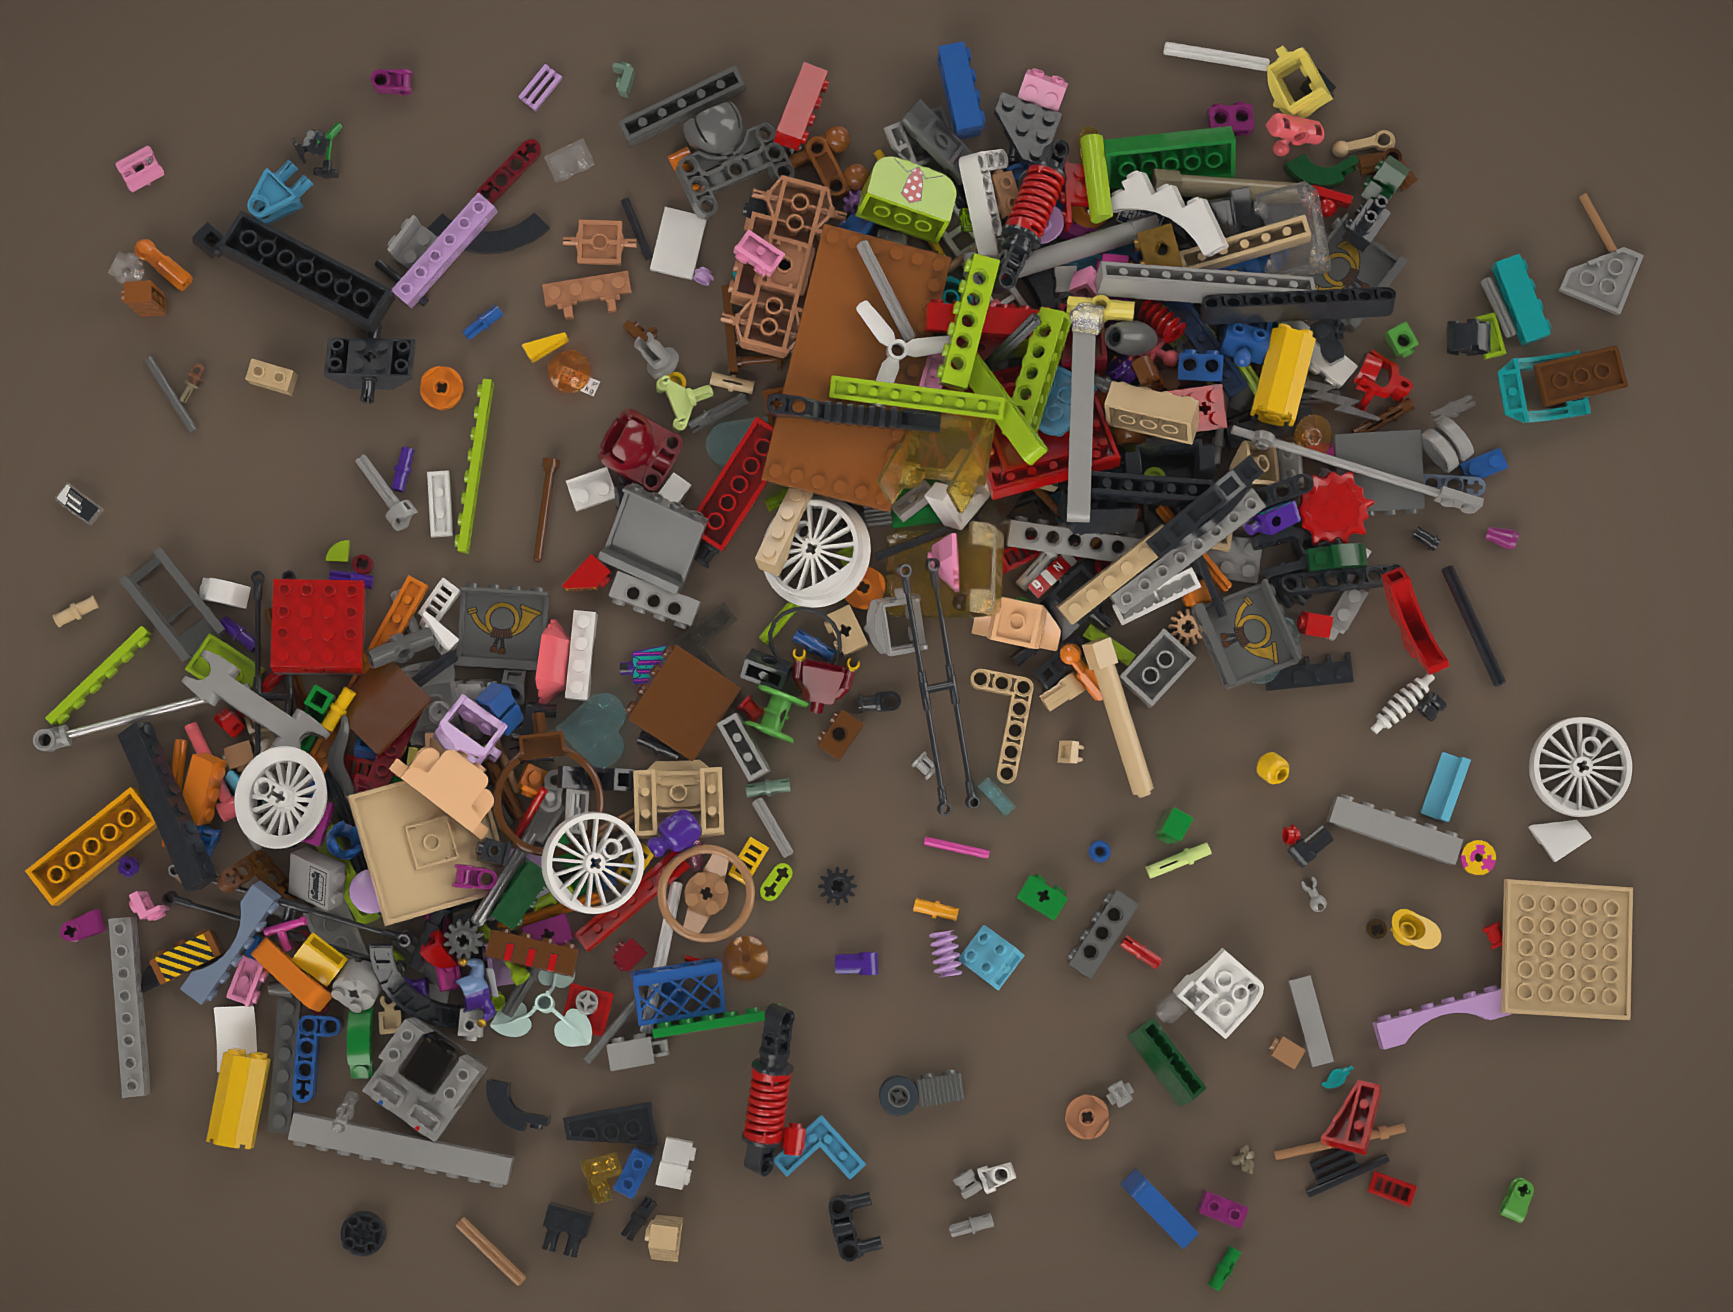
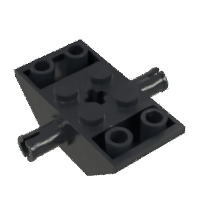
[324,324,416,404]
[1040,558,1114,643]

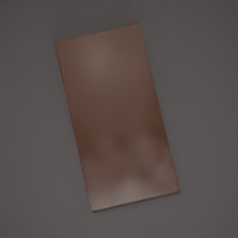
[1532,345,1628,408]

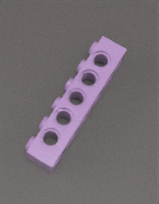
[392,193,498,309]

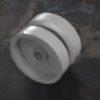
[1421,417,1474,473]

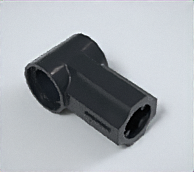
[1287,825,1334,868]

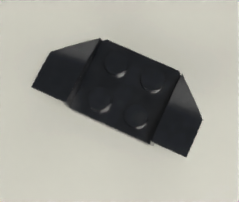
[1165,186,1252,248]

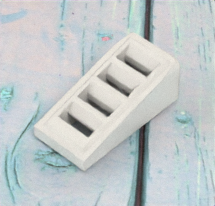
[418,578,461,622]
[419,612,459,655]

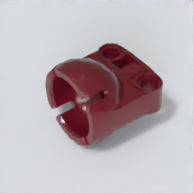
[598,408,683,491]

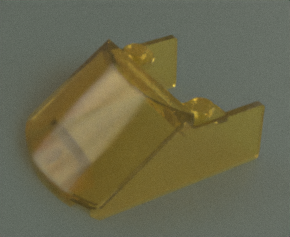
[877,409,996,513]

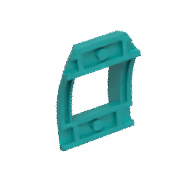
[1497,350,1591,423]

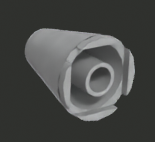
[453,679,497,739]

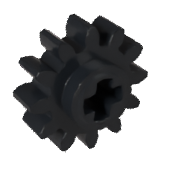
[818,866,857,906]

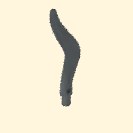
[327,715,356,813]

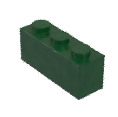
[490,858,547,931]

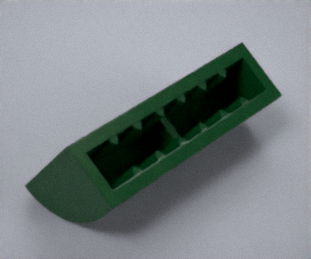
[1126,1017,1207,1107]

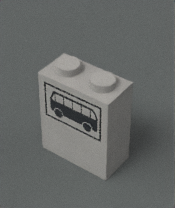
[288,847,345,911]

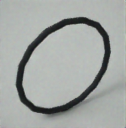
[768,607,842,671]

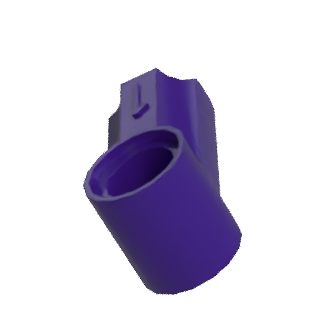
[835,952,879,975]

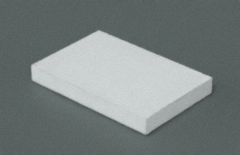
[650,207,707,280]

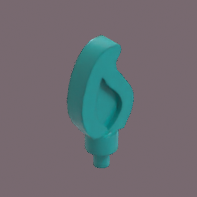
[1321,1065,1354,1089]

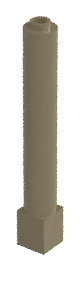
[1151,169,1311,205]

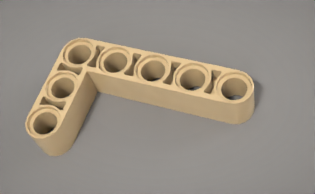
[970,669,1033,784]

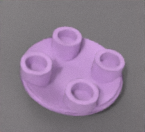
[349,869,381,913]

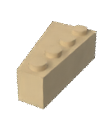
[645,1214,683,1262]

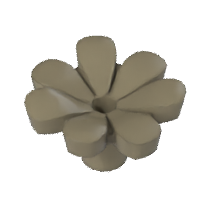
[1231,1144,1254,1174]

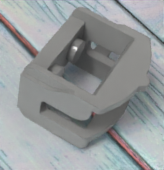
[863,588,928,656]

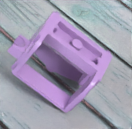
[433,694,508,765]

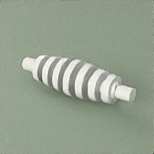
[1371,673,1435,734]

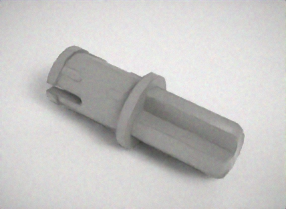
[949,1213,994,1237]

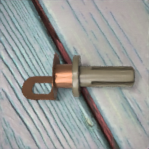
[179,363,205,403]

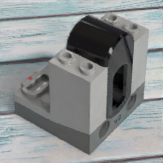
[362,1017,490,1142]

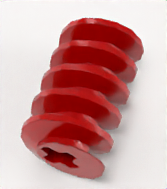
[1138,299,1186,343]

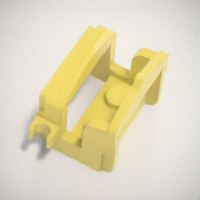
[1266,45,1333,118]

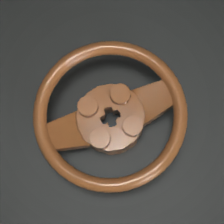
[657,845,755,943]

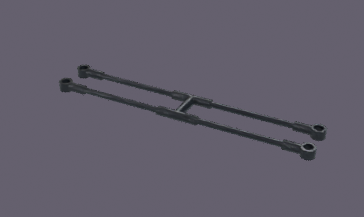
[896,558,980,816]
[251,570,296,817]
[162,864,413,973]

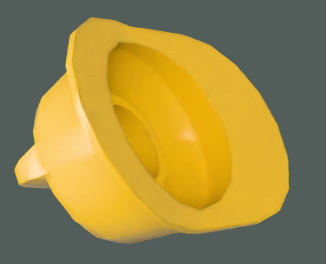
[1391,909,1441,949]

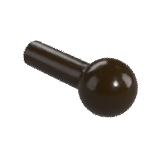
[952,594,980,617]

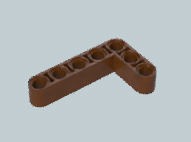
[1131,355,1208,392]

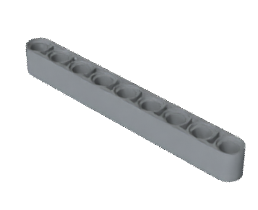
[1067,331,1096,523]

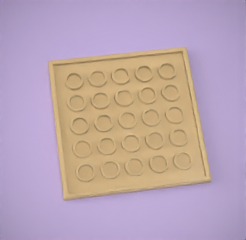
[1500,879,1633,1020]

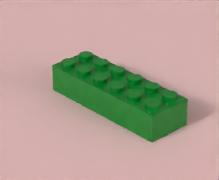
[1103,126,1236,188]

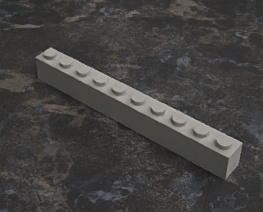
[1095,261,1316,303]
[288,1112,515,1188]

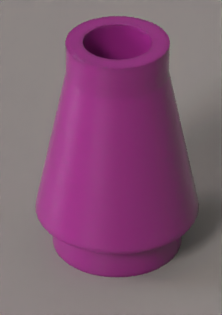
[1485,526,1519,550]

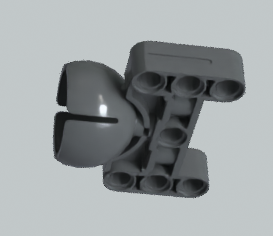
[675,101,794,220]

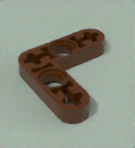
[217,850,297,901]

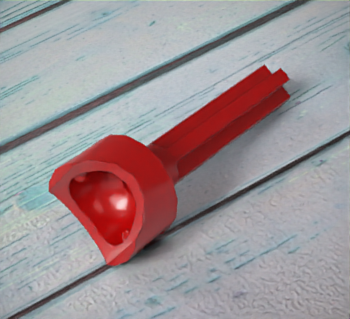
[213,671,286,738]

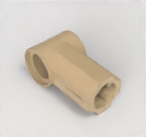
[1039,672,1086,712]

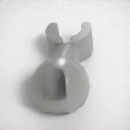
[1301,877,1327,912]

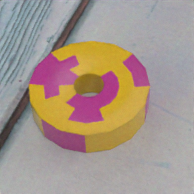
[1460,840,1496,875]

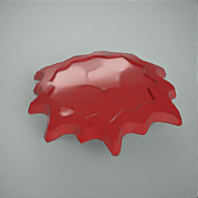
[1297,471,1375,545]

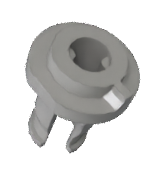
[634,332,679,381]

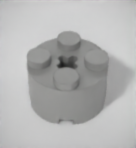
[331,959,382,1013]

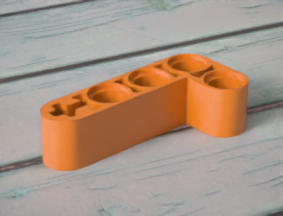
[251,936,332,1012]

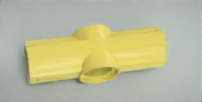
[1066,295,1135,323]

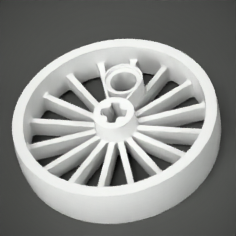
[1529,717,1632,817]
[542,812,644,914]

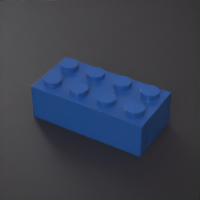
[937,41,985,140]

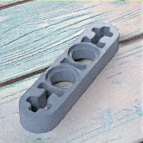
[1423,474,1486,496]

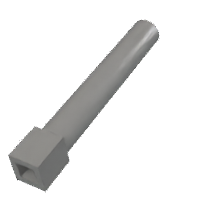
[1018,213,1160,278]

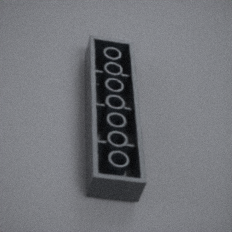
[218,211,395,334]

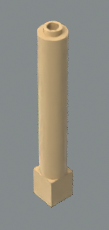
[1082,637,1154,798]

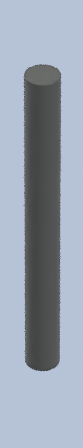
[145,356,198,434]
[583,990,646,1064]

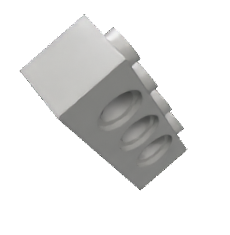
[609,571,701,630]

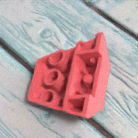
[535,619,571,704]

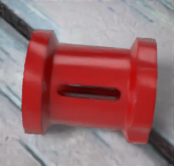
[737,695,765,722]
[1481,921,1503,950]

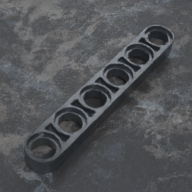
[1254,473,1314,507]
[1279,564,1406,596]

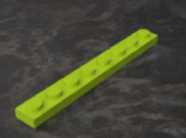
[829,375,1007,420]
[455,379,494,554]

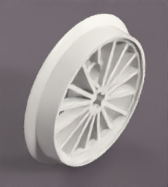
[762,495,871,608]

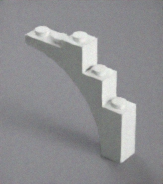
[1087,171,1229,257]

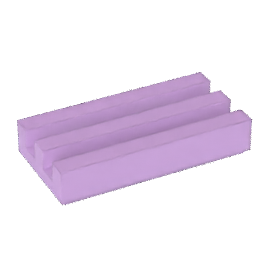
[518,64,563,111]

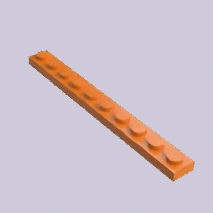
[307,575,429,774]

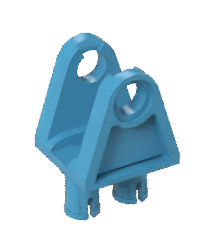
[247,159,314,225]

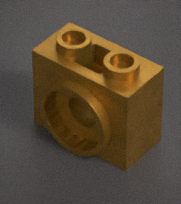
[1133,223,1183,267]

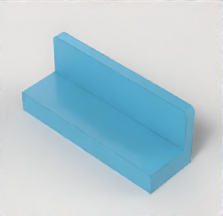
[1420,752,1471,822]

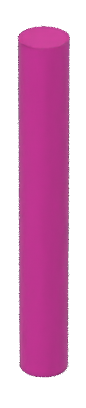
[924,836,990,859]

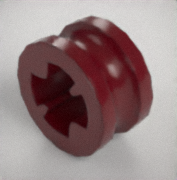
[352,554,374,575]

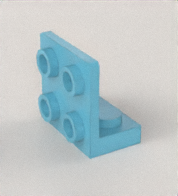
[958,925,1025,991]

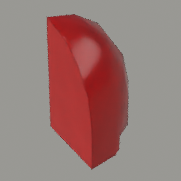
[420,929,458,968]

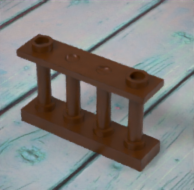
[721,285,785,375]

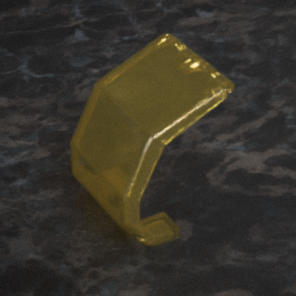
[885,522,1004,619]

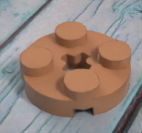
[1064,1094,1109,1139]

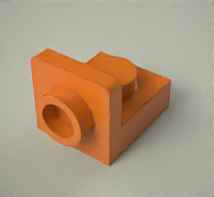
[516,763,548,799]

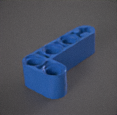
[293,1014,344,1103]
[1120,1168,1199,1250]

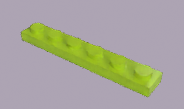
[45,626,153,726]

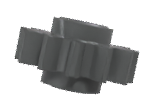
[444,919,484,959]

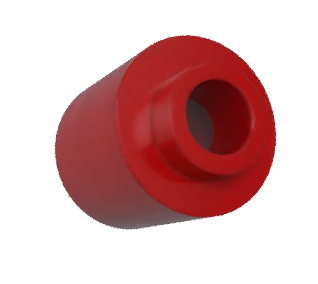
[782,1123,806,1156]

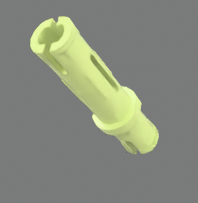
[1145,842,1212,879]

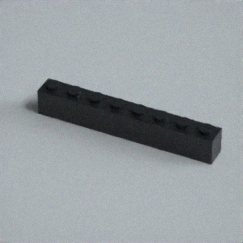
[117,722,218,892]

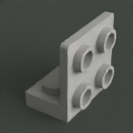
[387,215,438,270]

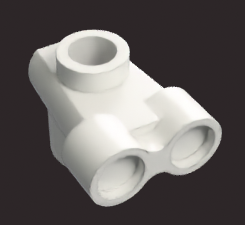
[977,1162,1016,1194]

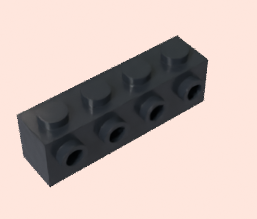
[1224,405,1316,452]

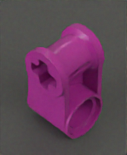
[370,69,413,95]
[452,864,497,889]
[60,909,107,942]

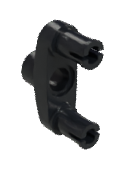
[511,701,557,763]

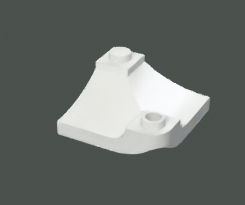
[1173,948,1264,1039]

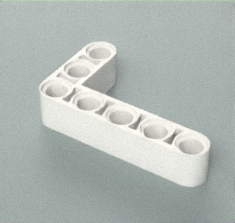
[959,149,1009,259]

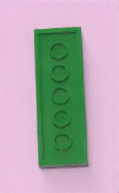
[652,1003,786,1038]

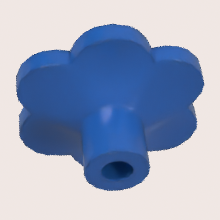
[660,980,687,1006]

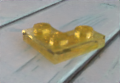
[580,1152,623,1204]

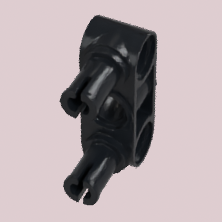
[828,1192,883,1262]

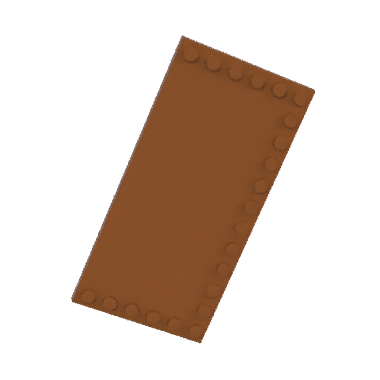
[761,224,952,512]

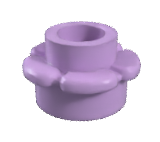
[693,267,714,286]

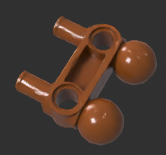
[788,126,870,202]

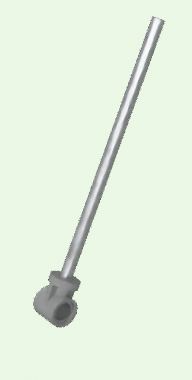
[33,683,251,752]

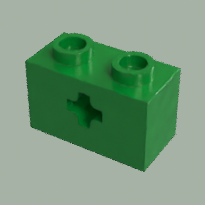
[1016,874,1068,921]

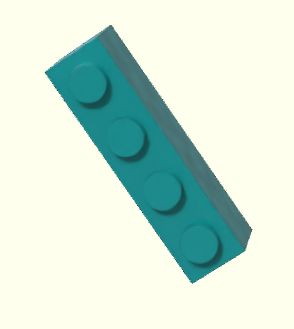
[1491,254,1551,347]

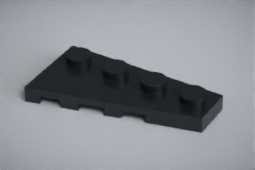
[563,1101,659,1146]

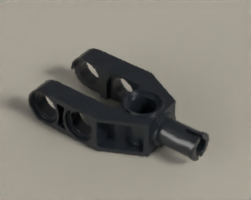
[1250,527,1339,581]

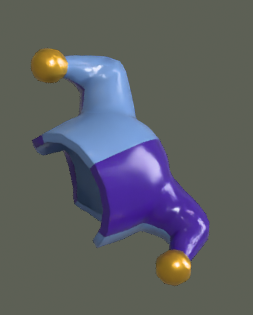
[454,957,496,1028]

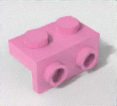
[1018,68,1068,112]
[733,229,785,277]
[129,891,170,921]
[226,955,269,1007]

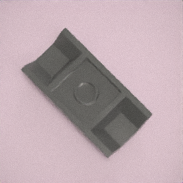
[899,99,973,185]

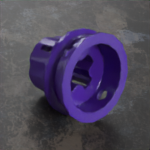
[1104,355,1136,384]

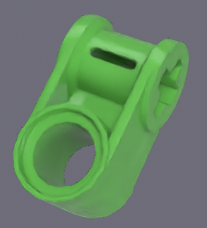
[1499,1177,1534,1223]

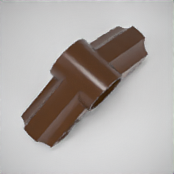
[1357,148,1418,192]

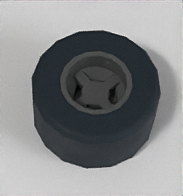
[879,1075,919,1116]

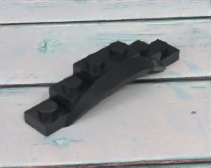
[1145,455,1264,559]

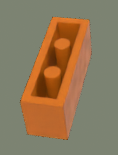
[182,752,227,826]

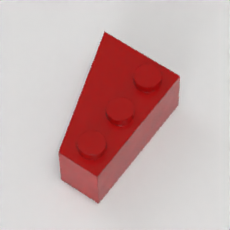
[1320,1080,1382,1155]

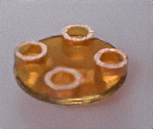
[548,350,591,393]

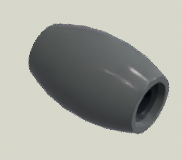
[1105,320,1157,356]

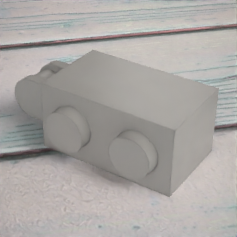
[606,1033,670,1071]

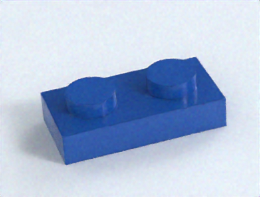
[1458,448,1509,485]

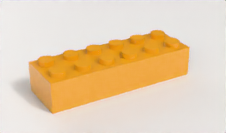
[25,787,157,906]

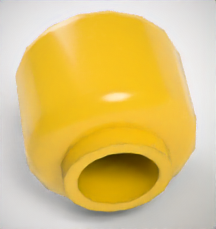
[1256,752,1289,785]

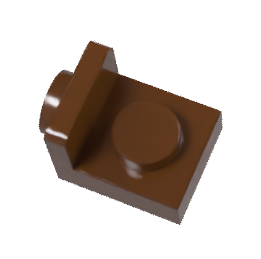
[623,319,658,343]

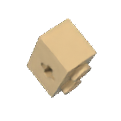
[245,359,298,396]
[824,604,868,657]

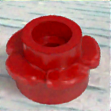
[1282,824,1300,846]

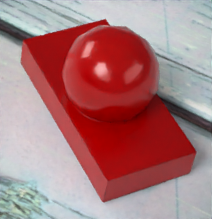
[1309,185,1353,217]

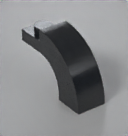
[557,766,633,791]
[486,1079,551,1132]

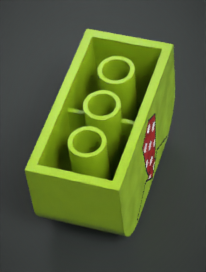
[855,156,956,245]

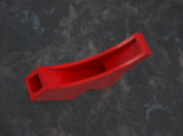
[1381,567,1450,675]

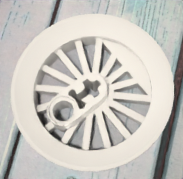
[234,746,327,849]

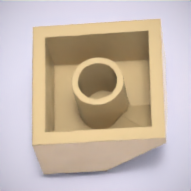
[1229,440,1281,489]

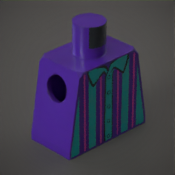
[1245,497,1301,535]
[620,645,667,685]

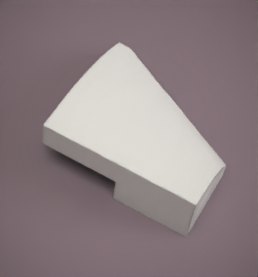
[1528,820,1592,862]

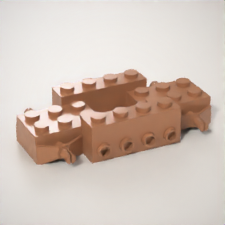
[720,175,847,358]

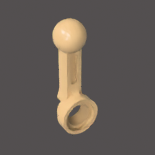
[1332,130,1395,158]

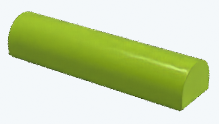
[1080,134,1113,224]

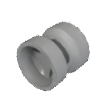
[952,1168,983,1199]

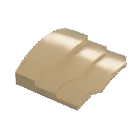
[633,759,724,839]

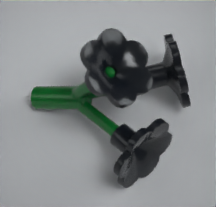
[291,123,343,179]

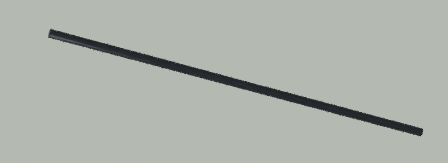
[874,409,1257,561]

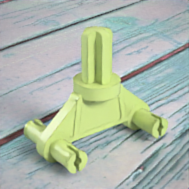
[656,375,713,433]

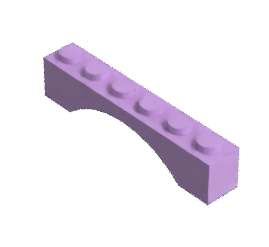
[1373,985,1511,1049]

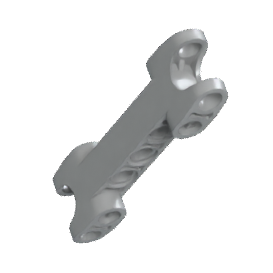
[181,650,330,749]

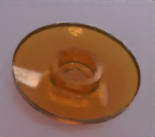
[1294,415,1332,458]
[724,936,768,980]

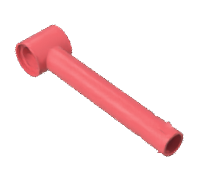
[184,722,236,822]

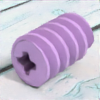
[929,930,962,977]

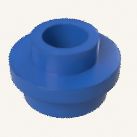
[1089,841,1111,863]

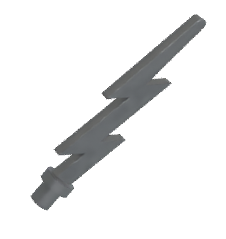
[1303,377,1380,422]

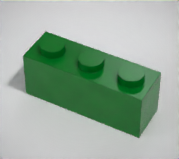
[1154,807,1194,844]

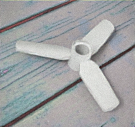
[856,300,950,407]

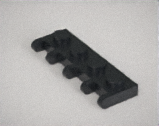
[1264,652,1354,691]

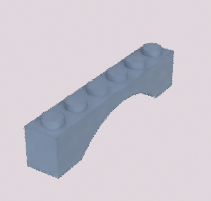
[180,880,281,1005]

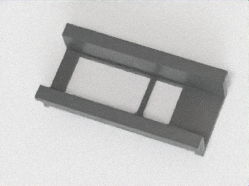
[119,547,226,662]

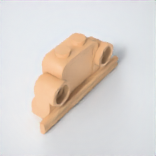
[389,747,494,839]

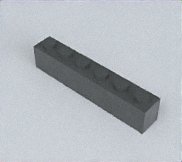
[618,65,746,147]

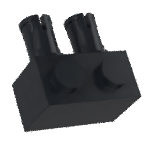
[1342,195,1391,253]
[542,1202,594,1258]

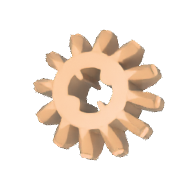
[1168,609,1202,646]

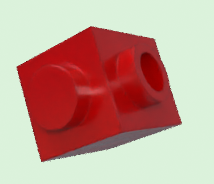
[1296,610,1333,638]

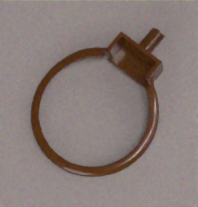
[493,712,604,856]

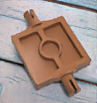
[563,220,637,265]

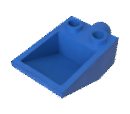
[1219,322,1272,367]

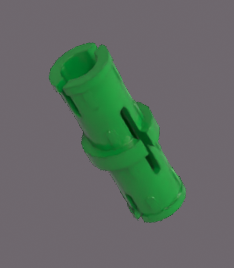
[1207,1245,1242,1292]

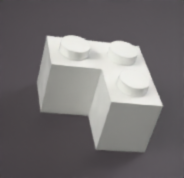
[655,1136,696,1190]

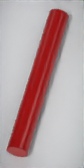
[514,786,548,839]

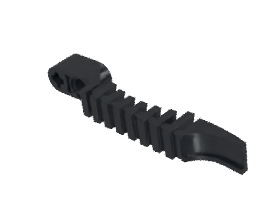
[767,394,942,433]

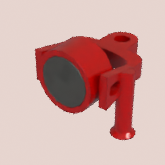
[1352,349,1413,412]

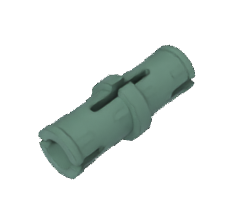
[745,778,791,798]

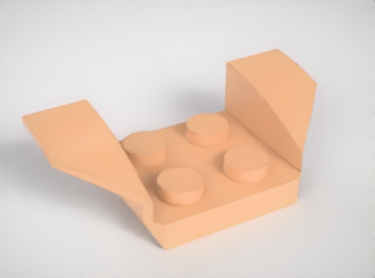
[972,596,1061,651]

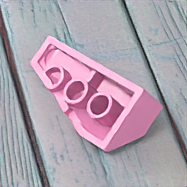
[928,533,959,592]

